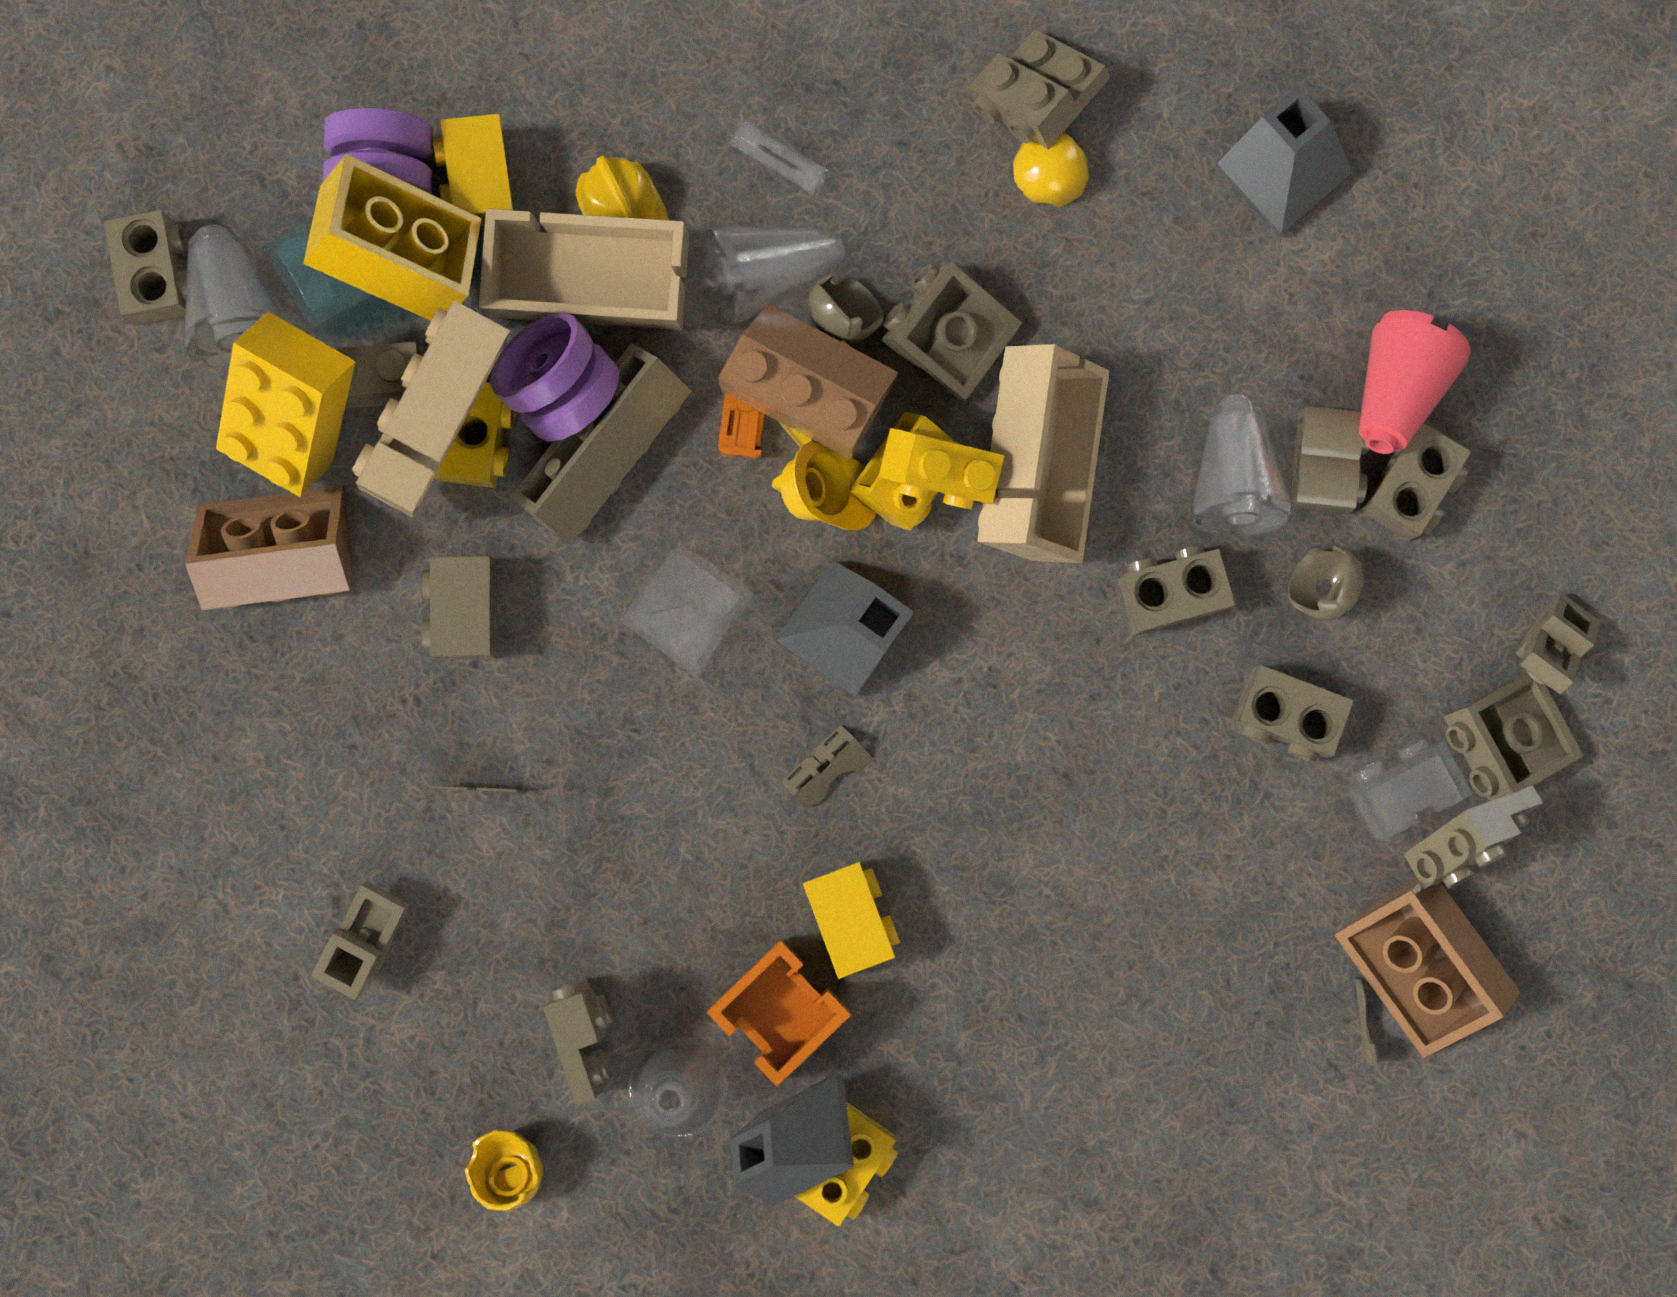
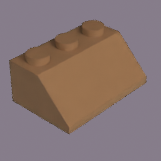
[718,303,898,460]
[185,486,353,610]
[1334,877,1521,1058]

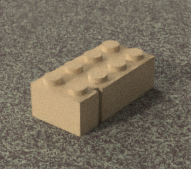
[479,209,689,330]
[352,300,510,517]
[977,344,1109,563]

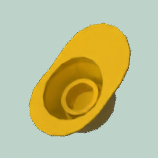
[575,155,669,221]
[772,442,876,531]

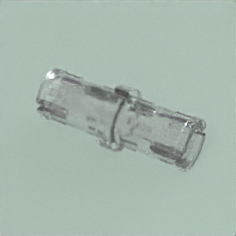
[732,120,830,196]

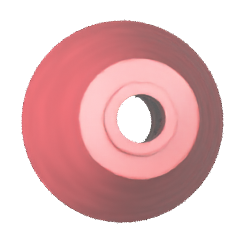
[1358,310,1471,454]

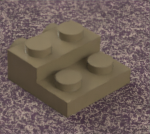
[968,29,1110,150]
[881,261,1022,401]
[1443,672,1584,801]
[1404,785,1543,889]
[542,978,613,1106]

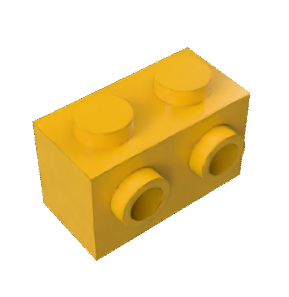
[433,114,513,226]
[849,412,958,531]
[878,428,1005,510]
[803,862,900,979]
[795,1102,898,1227]

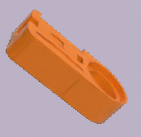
[718,393,765,460]

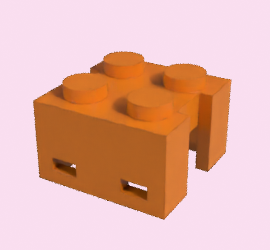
[707,938,851,1087]

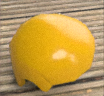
[1013,133,1089,208]
[465,1129,543,1212]

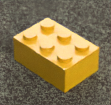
[303,154,482,321]
[216,311,356,497]

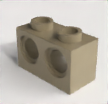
[103,210,196,326]
[1359,423,1471,541]
[1118,544,1236,636]
[1231,665,1354,763]

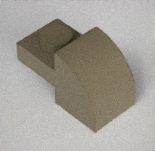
[1515,592,1601,695]
[311,881,411,1000]

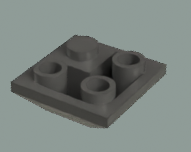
[1215,85,1353,237]
[775,561,914,697]
[730,1073,854,1206]

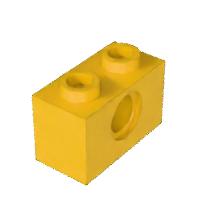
[435,382,516,488]

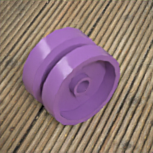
[323,108,433,194]
[490,312,620,442]

